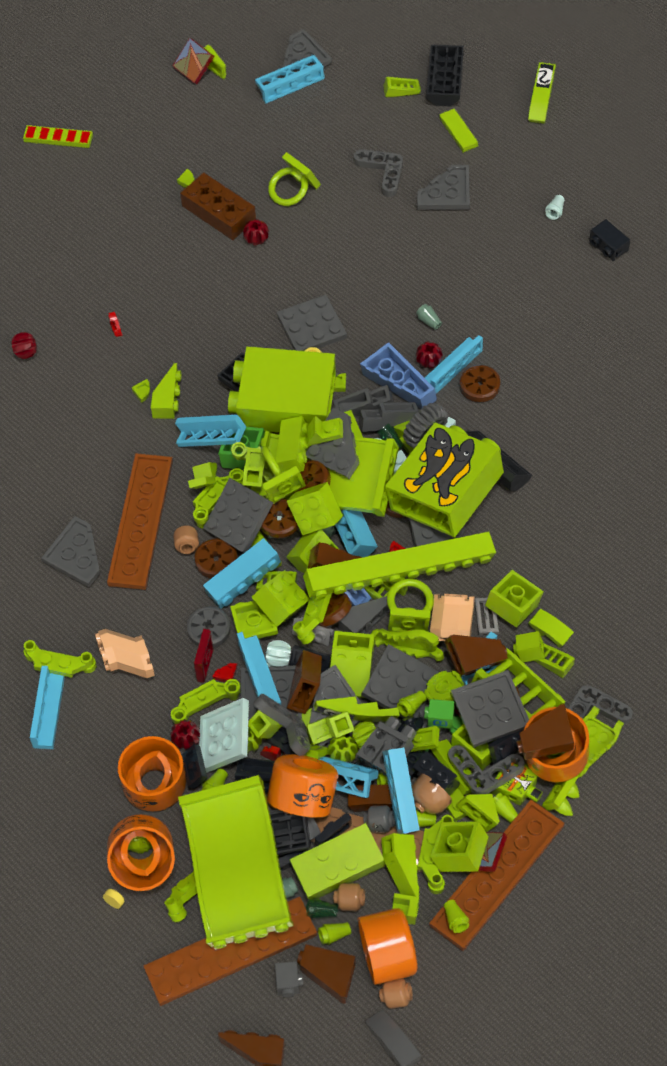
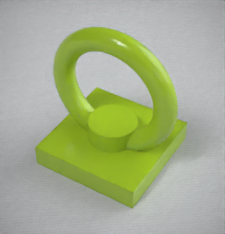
[268,152,321,206]
[261,446,306,504]
[387,579,434,632]

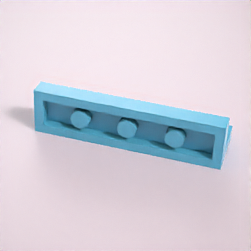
[255,55,325,103]
[425,335,483,394]
[175,414,246,447]
[237,632,281,705]
[30,666,65,749]
[382,747,419,834]
[319,756,378,798]

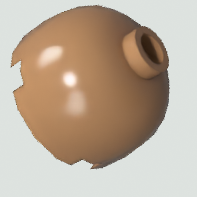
[412,774,452,814]

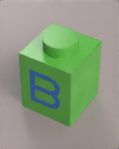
[424,699,454,729]

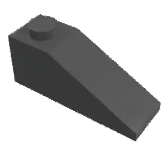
[338,596,396,634]

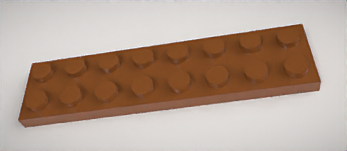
[107,453,173,590]
[429,800,565,951]
[143,896,318,1006]

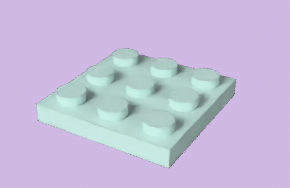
[199,698,249,773]

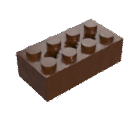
[180,172,256,240]

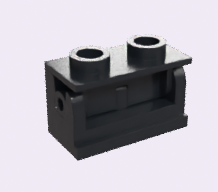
[589,219,630,262]
[413,751,460,796]
[235,758,275,792]

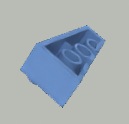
[360,342,437,409]

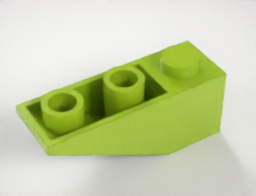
[151,363,182,419]
[381,833,419,897]

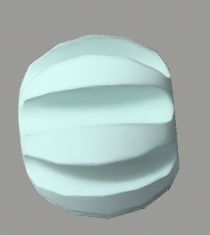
[266,640,291,667]

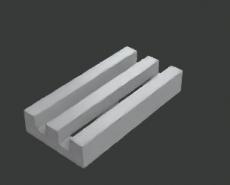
[475,598,499,636]

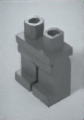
[356,716,416,777]

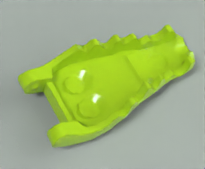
[371,629,444,661]
[577,706,624,778]

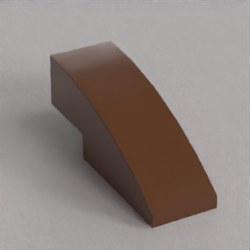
[348,785,415,812]

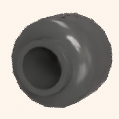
[364,805,395,833]

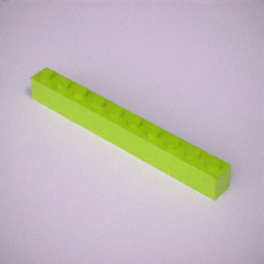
[303,532,496,598]

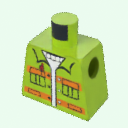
[490,762,543,805]

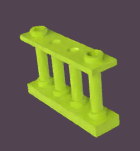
[471,648,566,719]

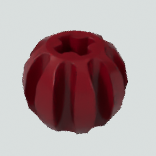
[243,219,269,246]
[11,332,37,359]
[416,341,443,369]
[170,719,200,750]

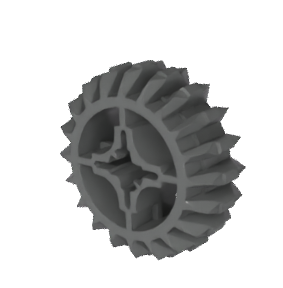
[403,402,449,449]

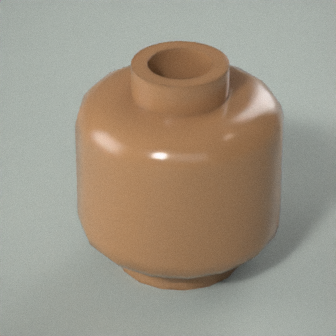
[173,526,199,554]
[334,883,365,911]
[379,978,413,1009]

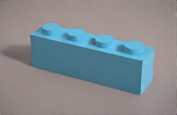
[335,510,378,558]
[203,538,281,609]

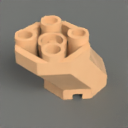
[430,594,475,641]
[95,629,155,678]

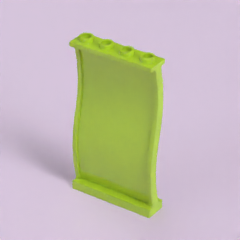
[261,431,399,517]
[178,775,294,949]

